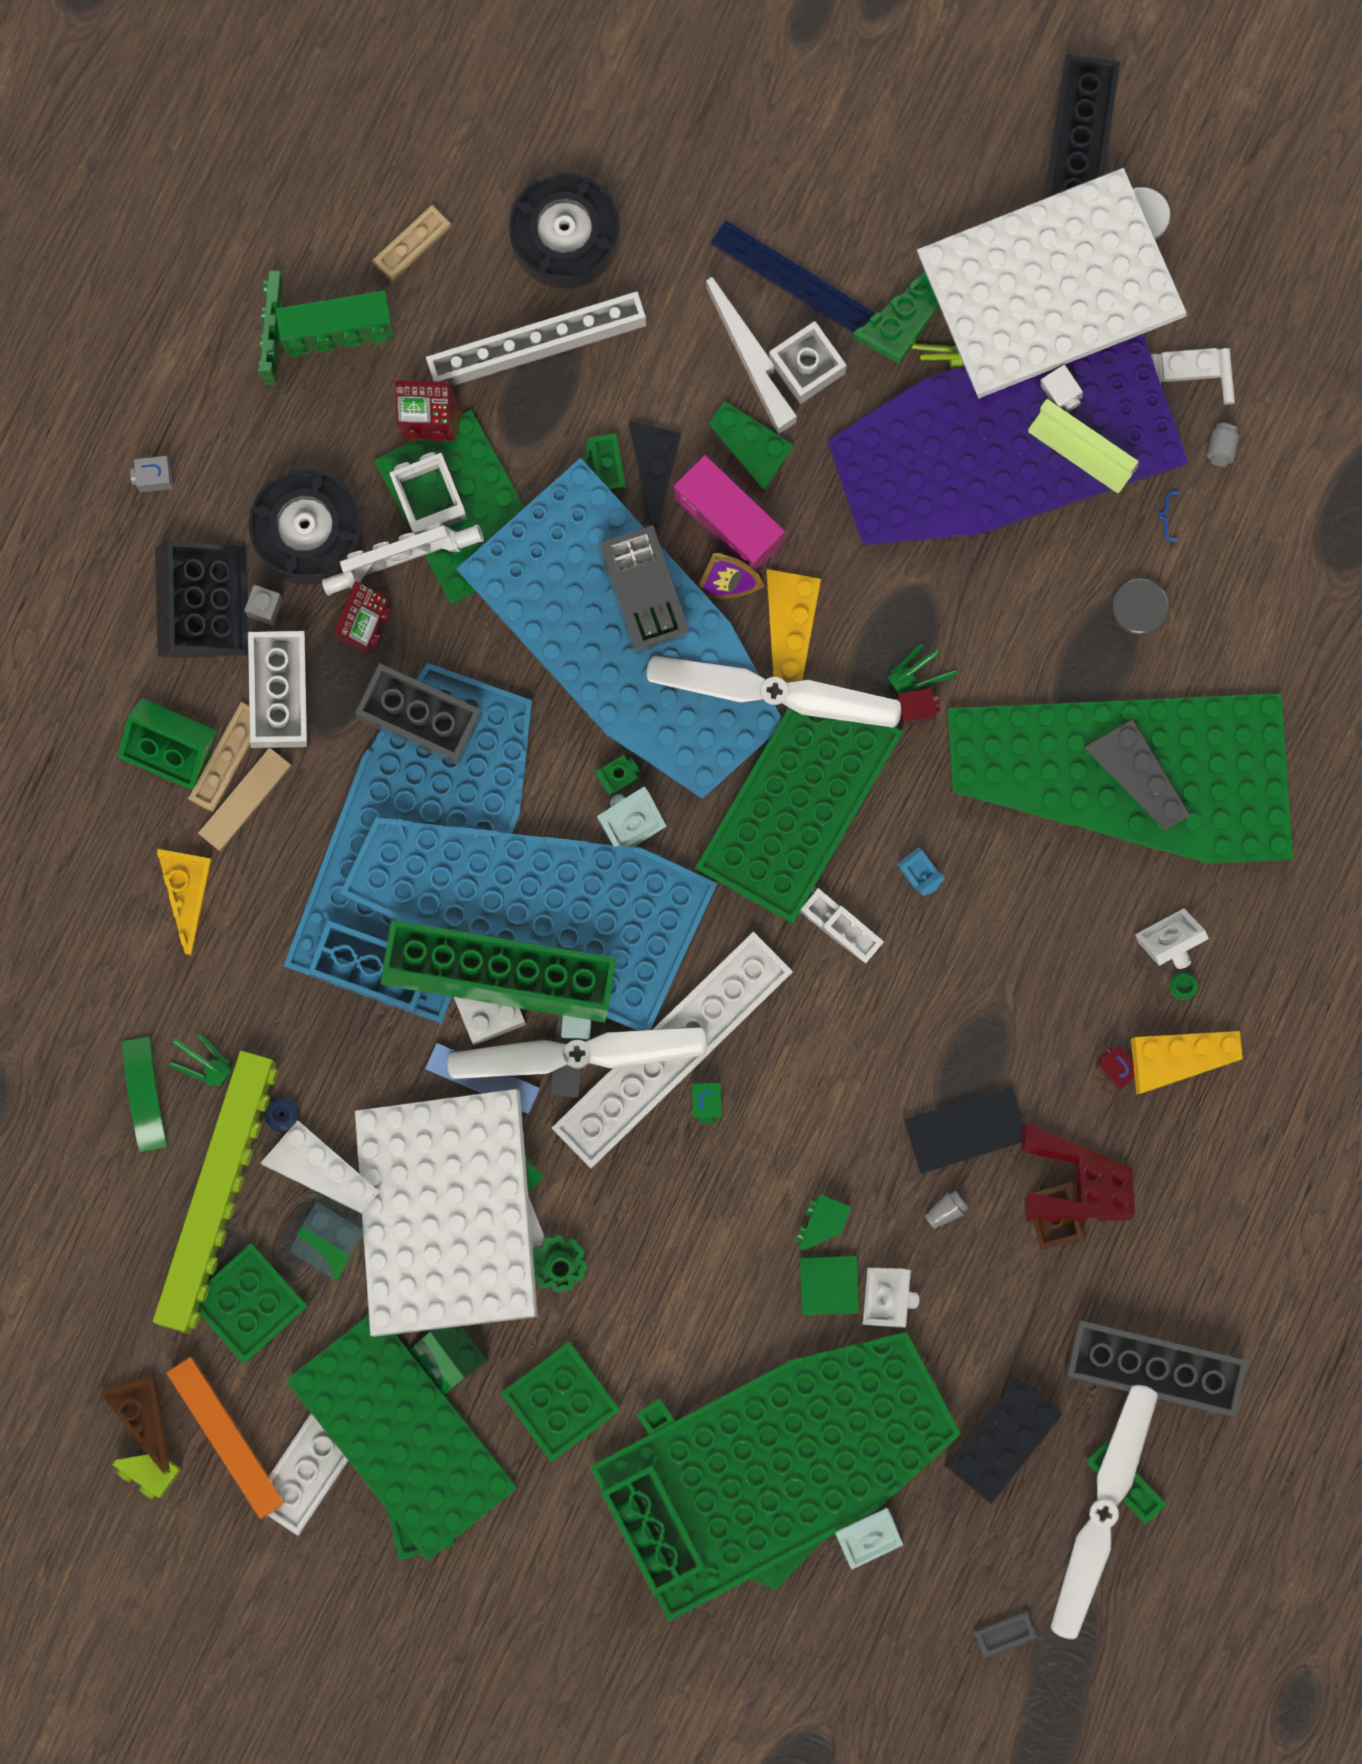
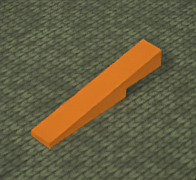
[167,1357,285,1520]

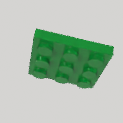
[198,1243,308,1364]
[501,1342,620,1462]

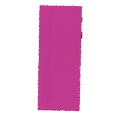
[674,455,785,571]

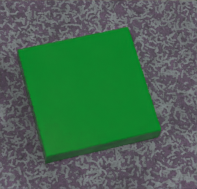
[800,1256,859,1315]

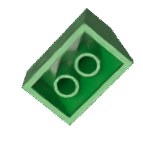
[117,698,218,791]

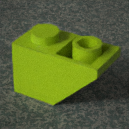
[113,1455,182,1499]

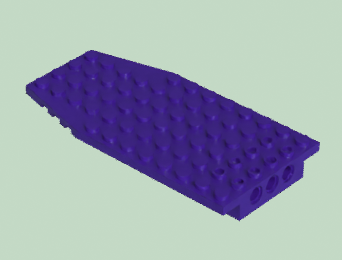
[828,334,1188,546]

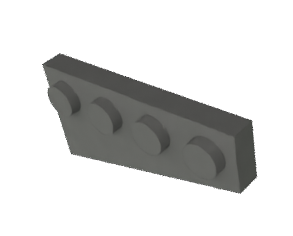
[1083,720,1190,831]

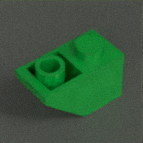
[796,1195,851,1251]

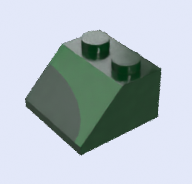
[409,1326,488,1395]

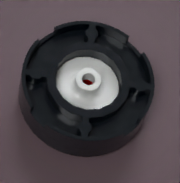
[509,172,620,288]
[249,469,363,585]

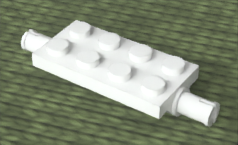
[322,523,484,595]

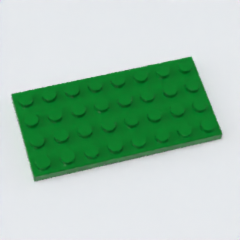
[695,677,903,925]
[286,1315,517,1561]

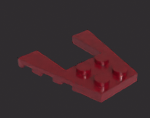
[1021,1123,1135,1222]

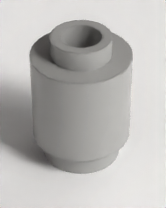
[1207,423,1239,467]

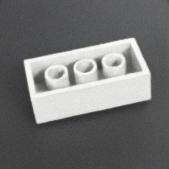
[248,631,307,748]

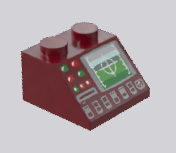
[395,380,462,442]
[334,581,393,654]

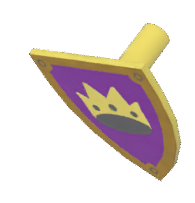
[698,553,764,599]

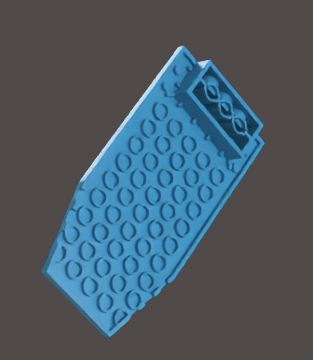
[456,458,782,799]
[284,663,532,1024]

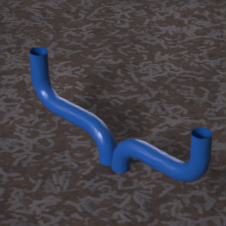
[1159,490,1179,542]

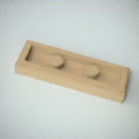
[373,205,452,281]

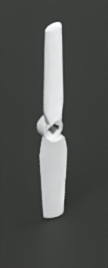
[646,656,901,727]
[447,1028,707,1079]
[1051,1385,1158,1639]

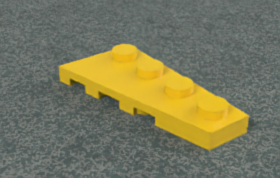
[766,569,821,684]
[1131,1031,1243,1095]

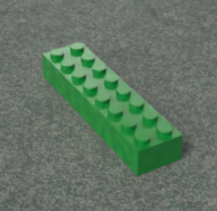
[380,920,616,1023]

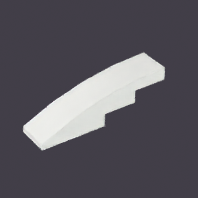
[800,887,884,964]

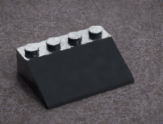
[155,541,248,658]

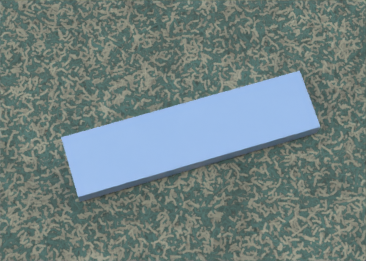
[425,1043,540,1115]

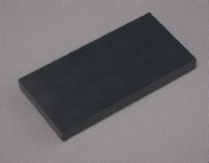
[904,1086,1024,1174]

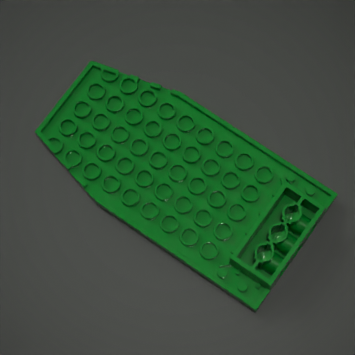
[590,1332,961,1622]

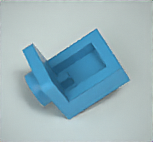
[897,848,945,896]

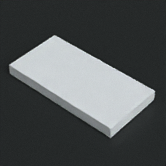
[268,1414,348,1536]

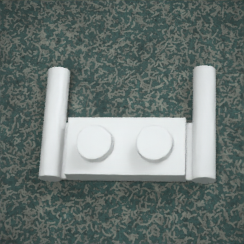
[1150,348,1235,405]

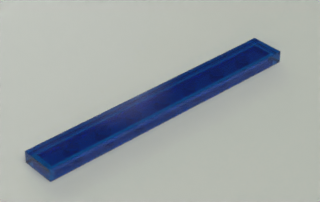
[711,220,876,333]

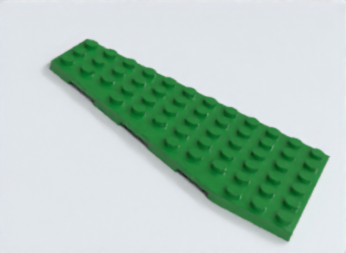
[947,694,1293,864]

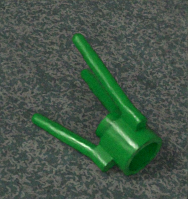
[887,644,958,694]
[168,1033,233,1087]

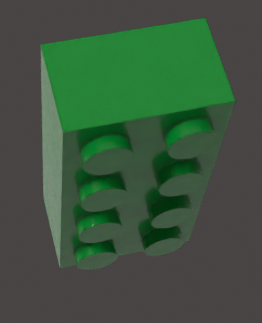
[275,291,394,357]

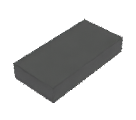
[973,1610,1037,1659]

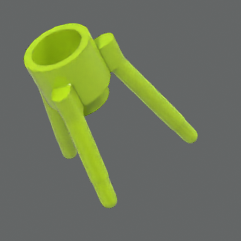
[911,343,964,369]

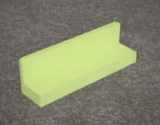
[1028,399,1139,493]

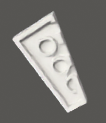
[261,1120,380,1213]

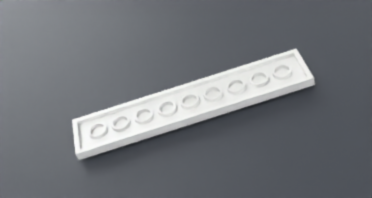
[552,932,793,1169]

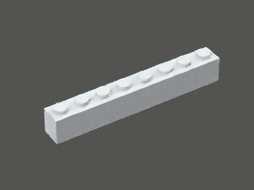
[426,292,646,386]

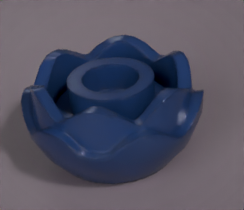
[264,1097,300,1132]

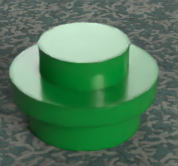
[1169,972,1198,1000]

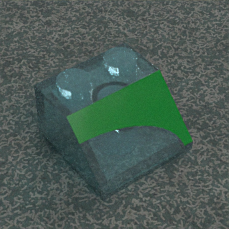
[289,1202,365,1281]

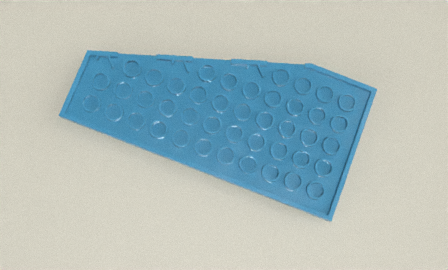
[340,817,717,1031]

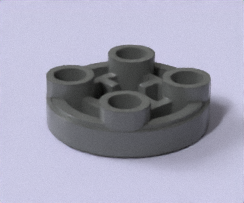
[1112,579,1169,636]

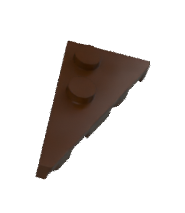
[100,1376,170,1474]

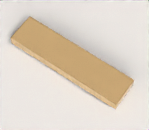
[188,702,250,813]
[198,748,292,852]

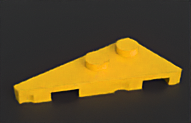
[157,849,212,956]

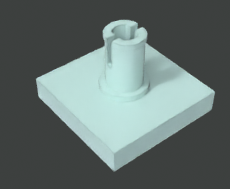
[597,787,666,848]
[835,1508,903,1570]

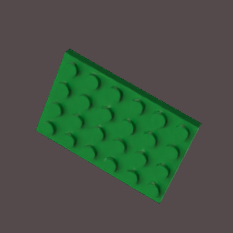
[374,410,524,606]

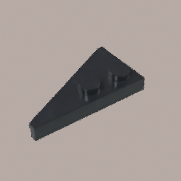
[629,421,681,527]

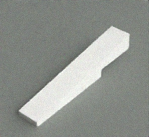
[706,277,797,435]

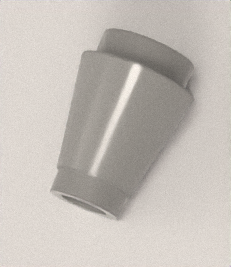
[925,1190,969,1229]

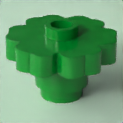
[532,1234,587,1293]

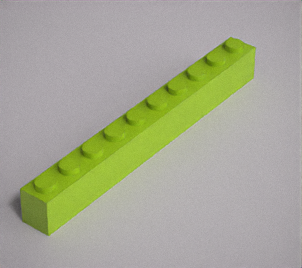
[153,1051,279,1334]

